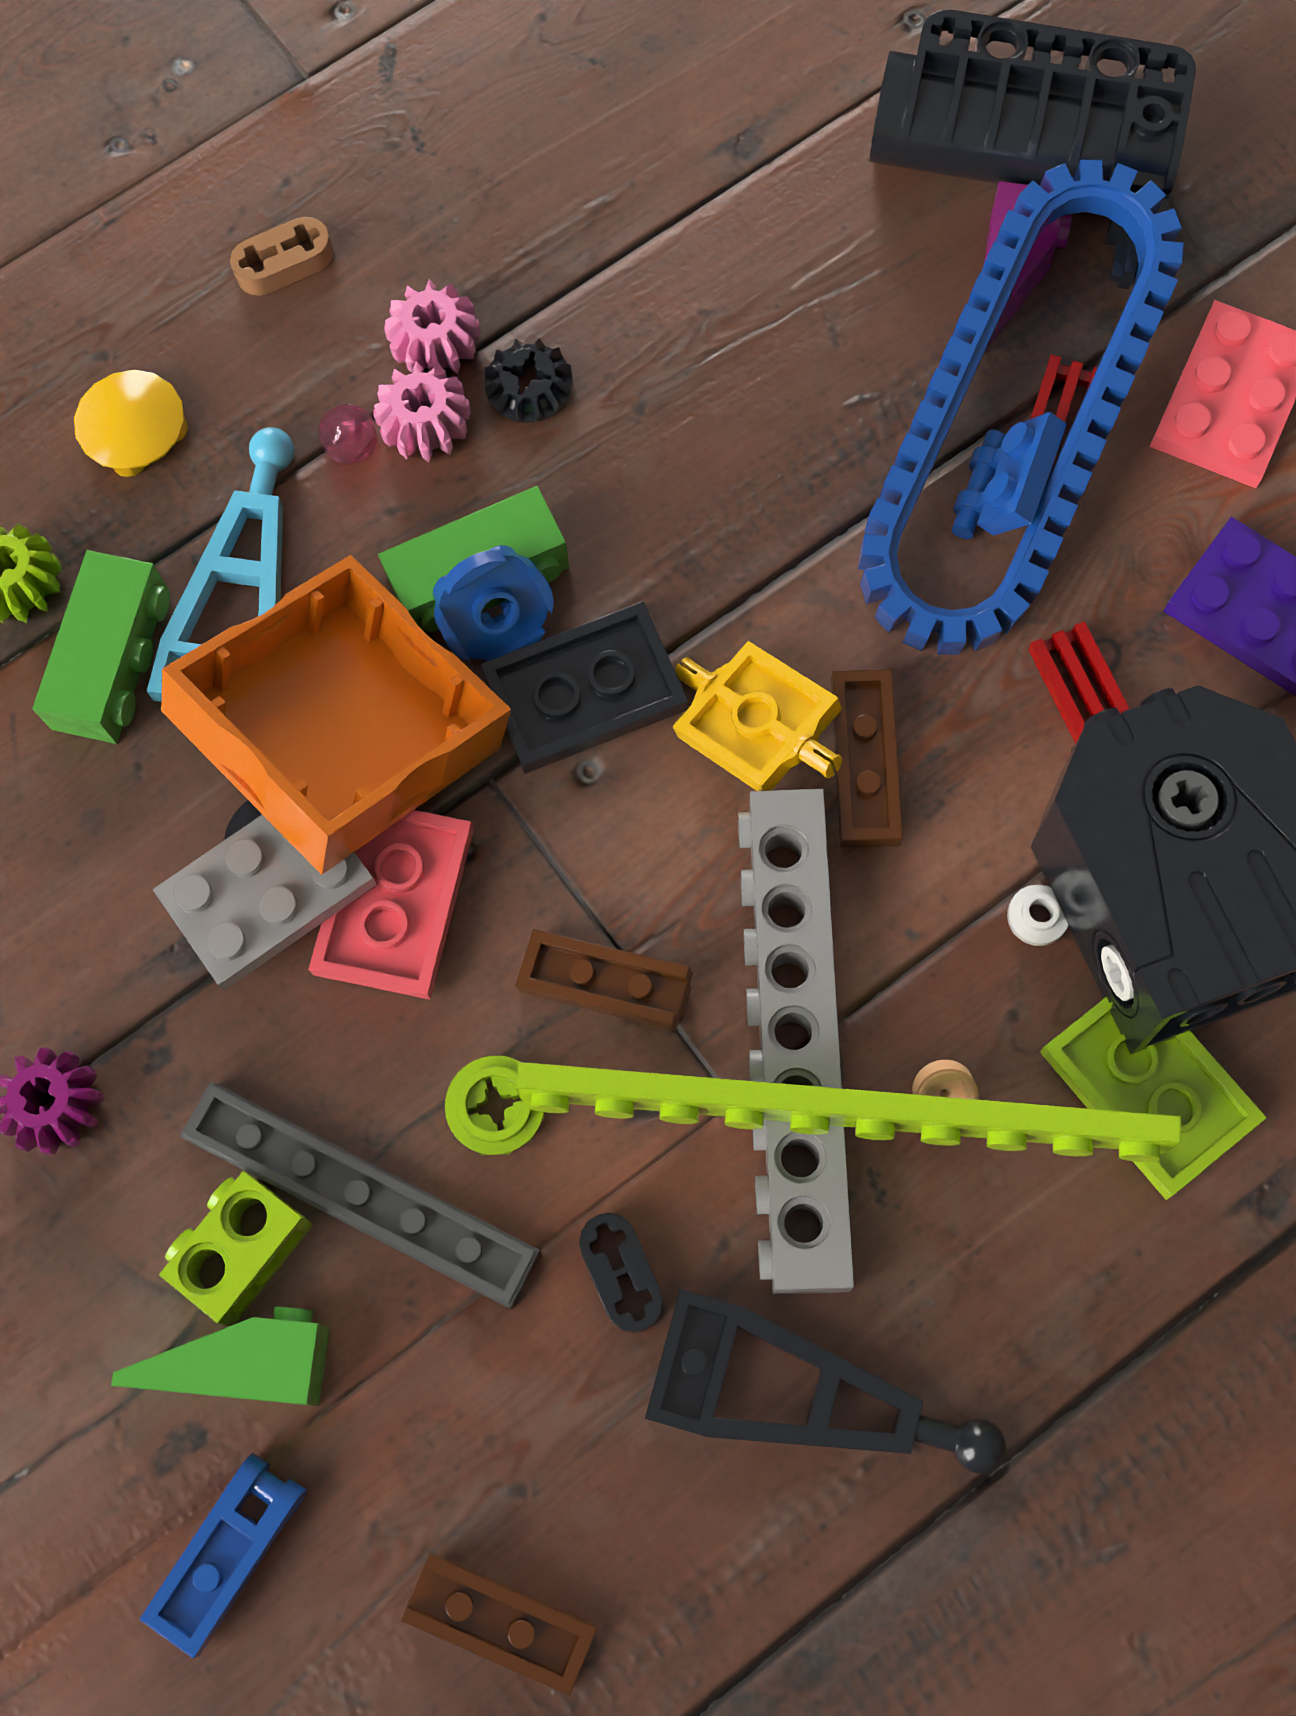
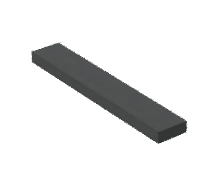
[180,1081,541,1310]

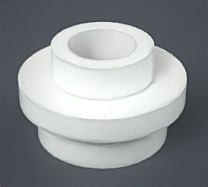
[1007,885,1068,946]

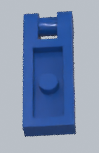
[139,1453,307,1658]

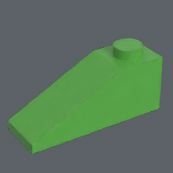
[111,1307,330,1406]

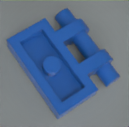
[951,412,1067,539]

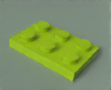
[1040,997,1267,1200]

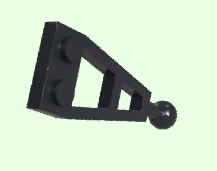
[645,1289,1006,1474]

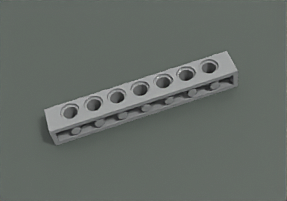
[738,789,854,1295]

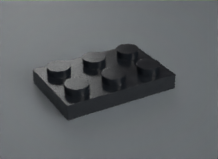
[480,601,688,774]

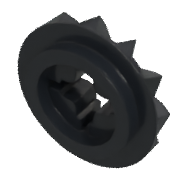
[484,338,573,423]

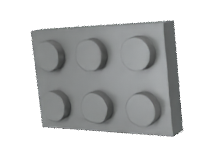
[152,815,377,991]

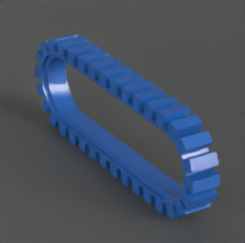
[858,160,1184,655]

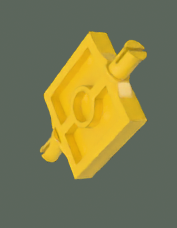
[673,641,843,791]

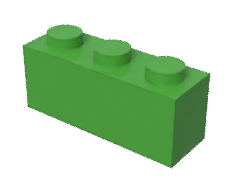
[378,486,570,632]
[32,550,170,744]

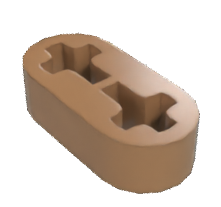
[230,217,334,296]

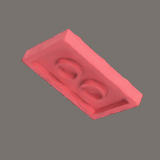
[1149,300,1296,488]
[308,810,474,1000]

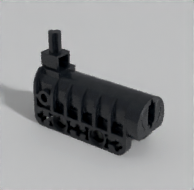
[869,10,1196,289]

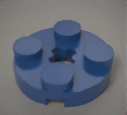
[433,545,554,662]

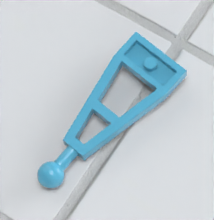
[147,427,294,702]

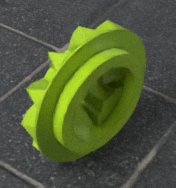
[445,1055,544,1156]

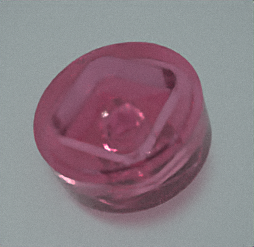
[318,404,377,464]

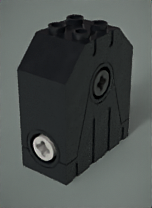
[1031,685,1296,1054]

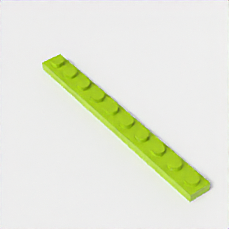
[515,1062,1181,1162]

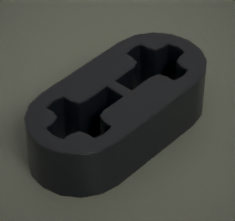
[579,1213,663,1334]

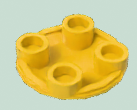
[74,370,188,477]

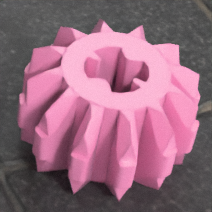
[384,279,481,374]
[373,361,471,463]

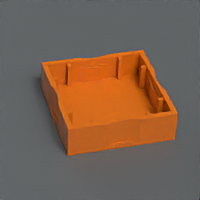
[161,555,511,875]

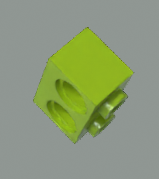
[159,1171,314,1326]

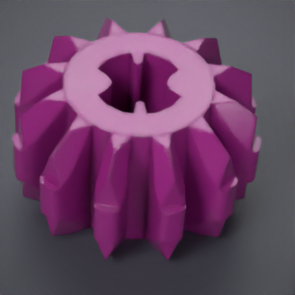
[0,1047,104,1155]

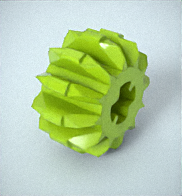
[0,523,63,624]

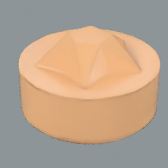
[912,1060,979,1100]

